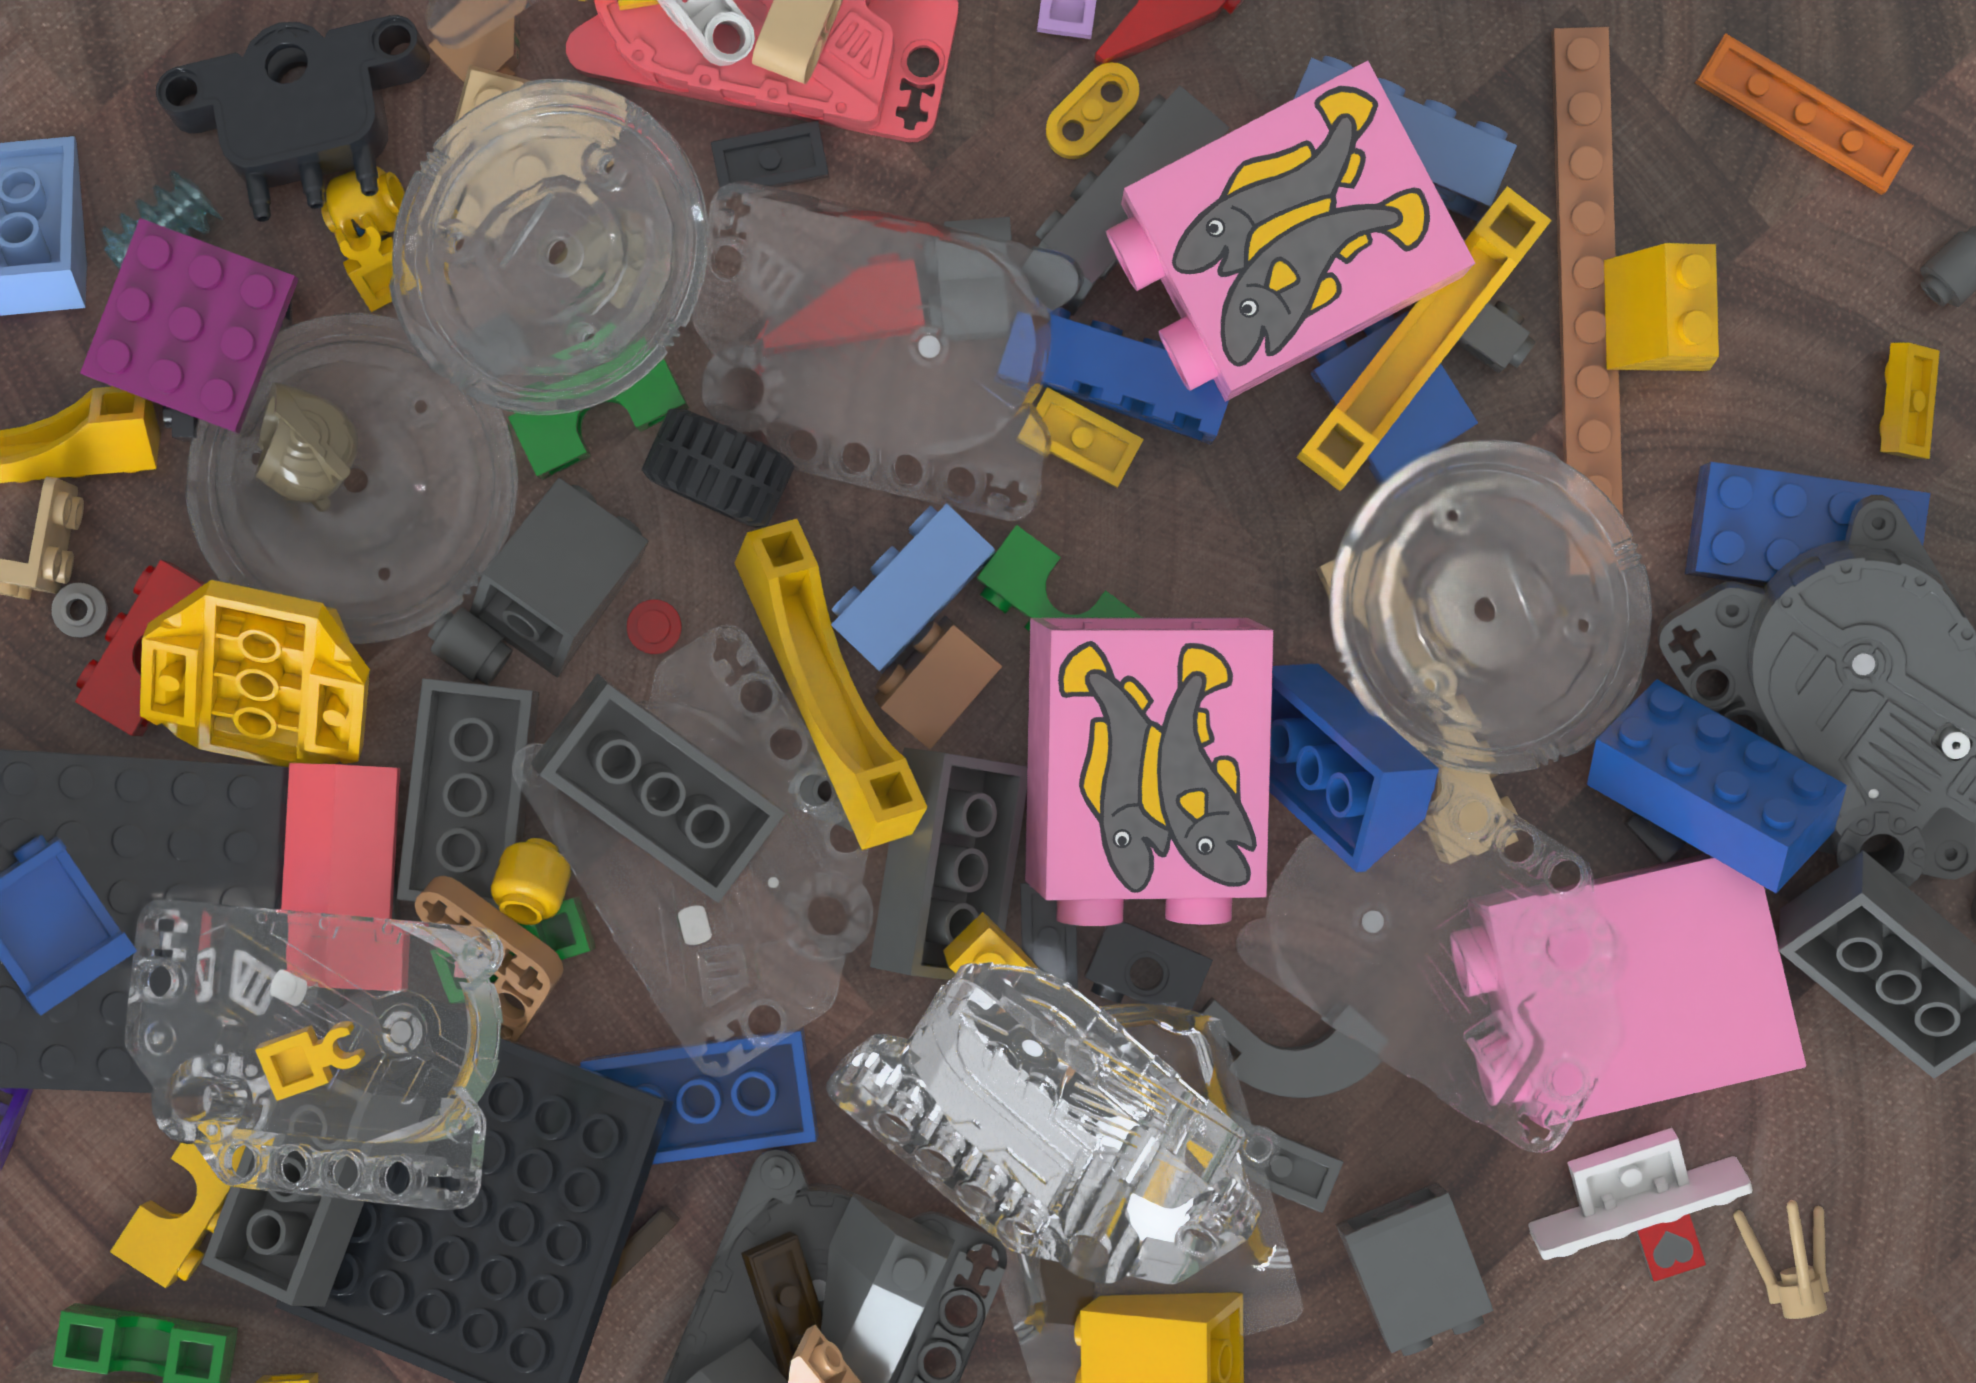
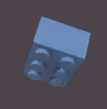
[831,503,995,674]

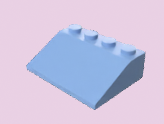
[0,136,87,316]

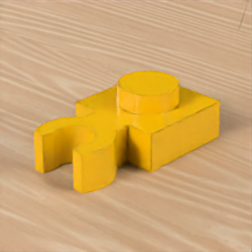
[334,214,419,312]
[255,1021,365,1101]

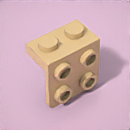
[0,477,84,600]

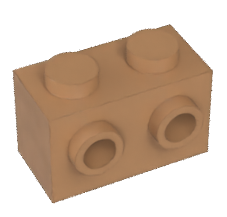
[873,615,1002,749]

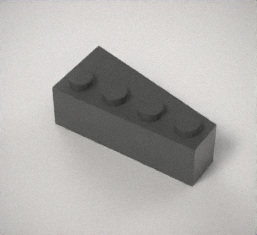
[1023,85,1230,316]

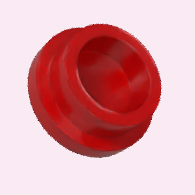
[627,599,682,654]

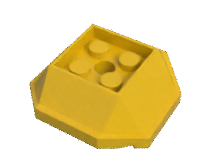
[140,580,370,767]

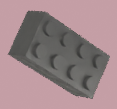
[530,673,785,903]
[397,678,540,911]
[870,747,1028,982]
[1778,851,1976,1079]
[202,1066,403,1307]

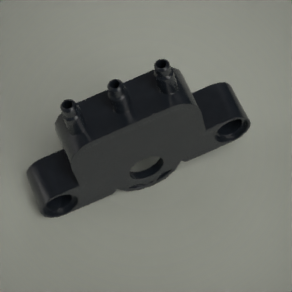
[156,15,430,222]

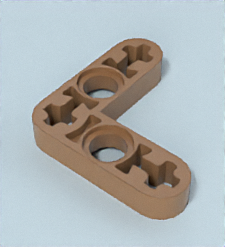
[415,876,564,1042]

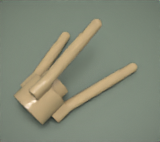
[1733,1200,1829,1319]

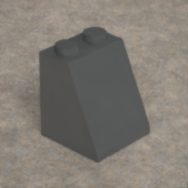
[470,478,649,678]
[1335,1182,1494,1356]

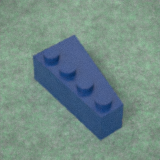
[1005,302,1229,445]

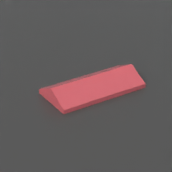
[278,763,400,990]

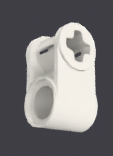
[657,0,755,66]

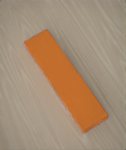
[1695,33,1913,195]

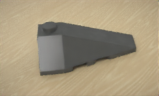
[821,1193,955,1383]

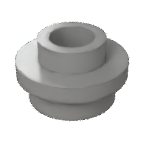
[51,583,108,638]

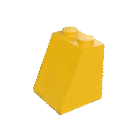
[1604,243,1719,371]
[1074,1292,1244,1383]

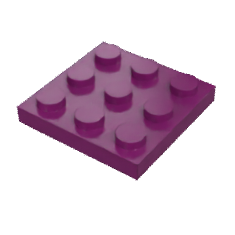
[80,218,299,434]

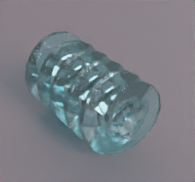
[101,170,224,270]

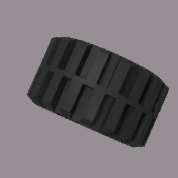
[641,409,795,528]

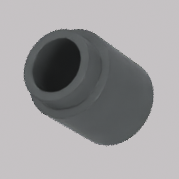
[1920,226,1976,307]
[428,607,513,686]

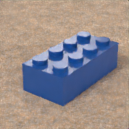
[1685,462,1930,586]
[1587,679,1847,893]
[580,1027,819,1165]

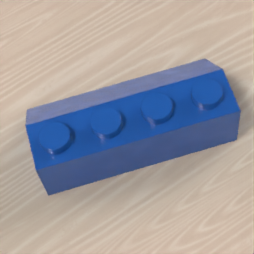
[1269,664,1439,872]

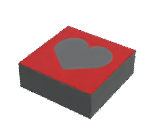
[1635,1213,1706,1282]

